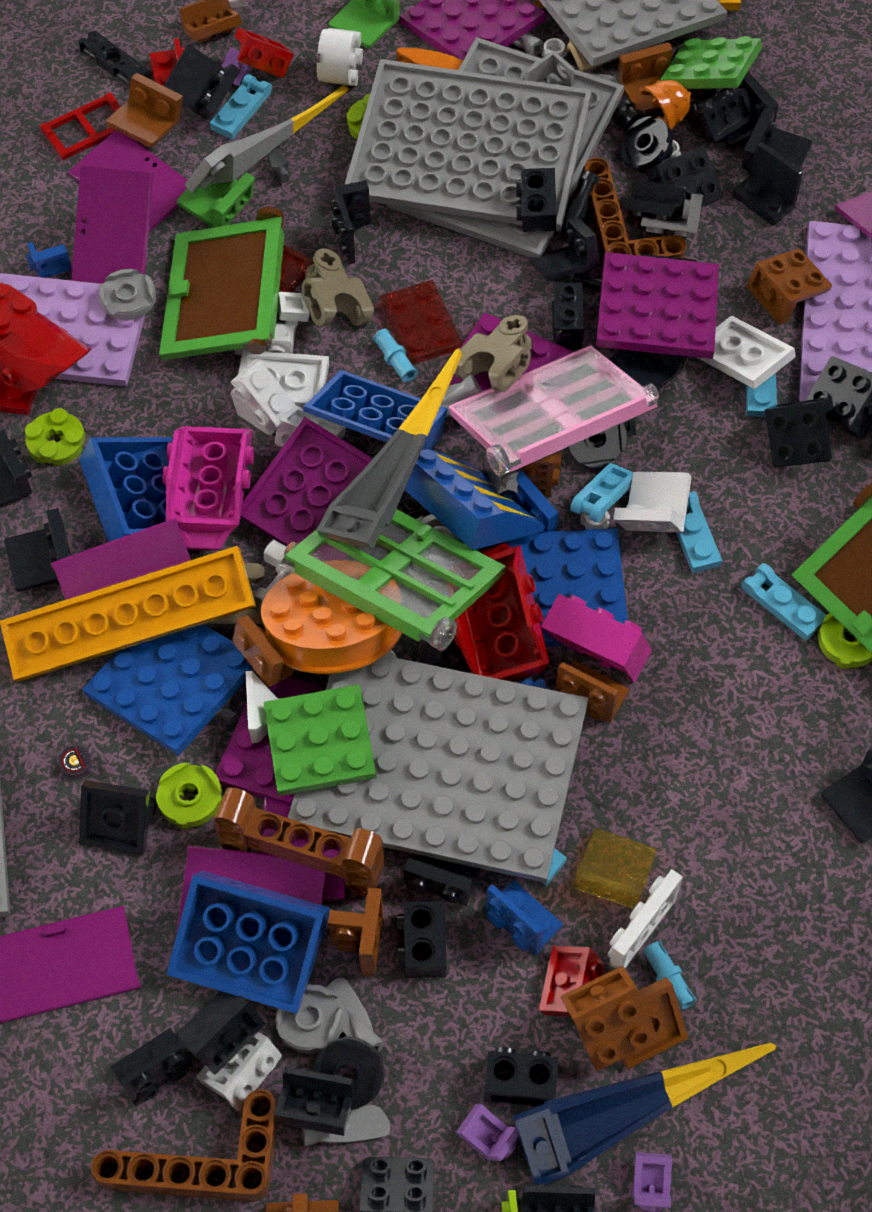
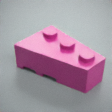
[541,594,652,683]

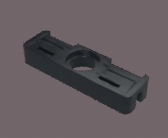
[78,31,149,86]

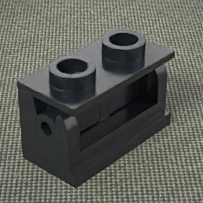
[552,283,584,349]

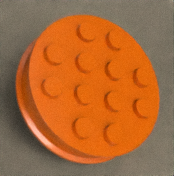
[261,562,402,674]

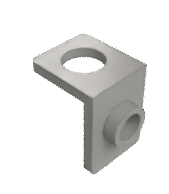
[526,50,574,87]

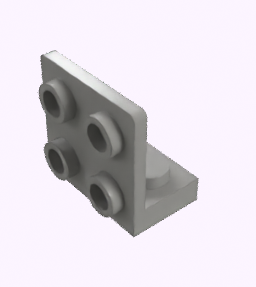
[641,193,703,237]

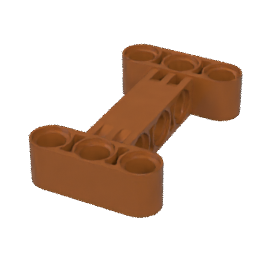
[214,787,384,897]

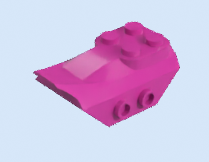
[163,426,254,551]

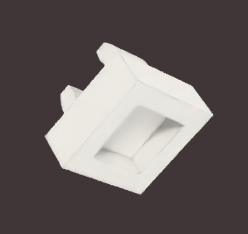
[278,292,310,328]

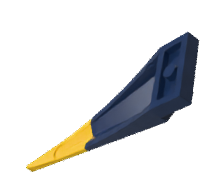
[512,1043,777,1185]

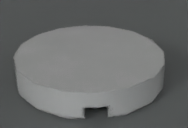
[99,269,156,320]
[275,984,345,1054]

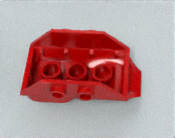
[0,283,92,393]
[447,543,549,682]

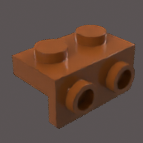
[178,0,242,42]
[232,615,294,688]

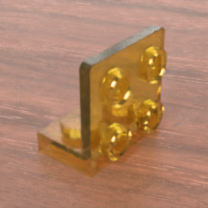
[573,828,657,909]

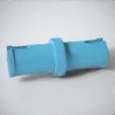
[373,329,418,383]
[642,941,697,1011]

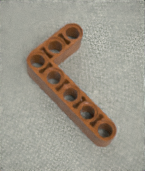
[583,157,686,265]
[91,1089,277,1202]

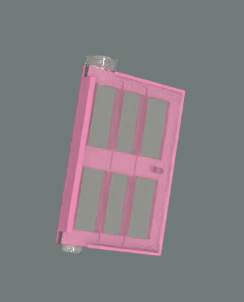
[449,346,659,476]

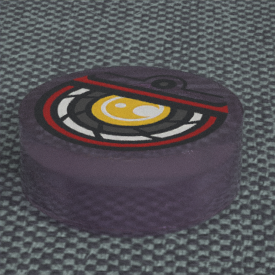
[58,746,92,780]

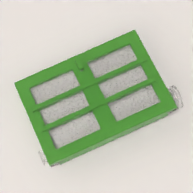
[284,509,506,651]

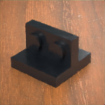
[79,780,157,855]

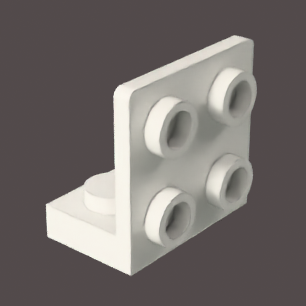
[613,472,691,533]

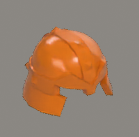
[639,80,691,130]

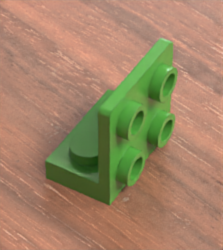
[329,0,400,49]
[177,172,255,228]

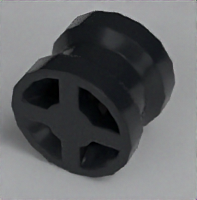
[612,100,646,134]

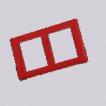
[39,92,121,160]

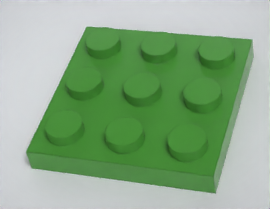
[660,36,762,89]
[264,684,377,796]

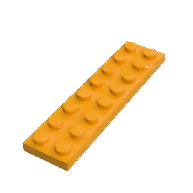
[0,546,256,682]

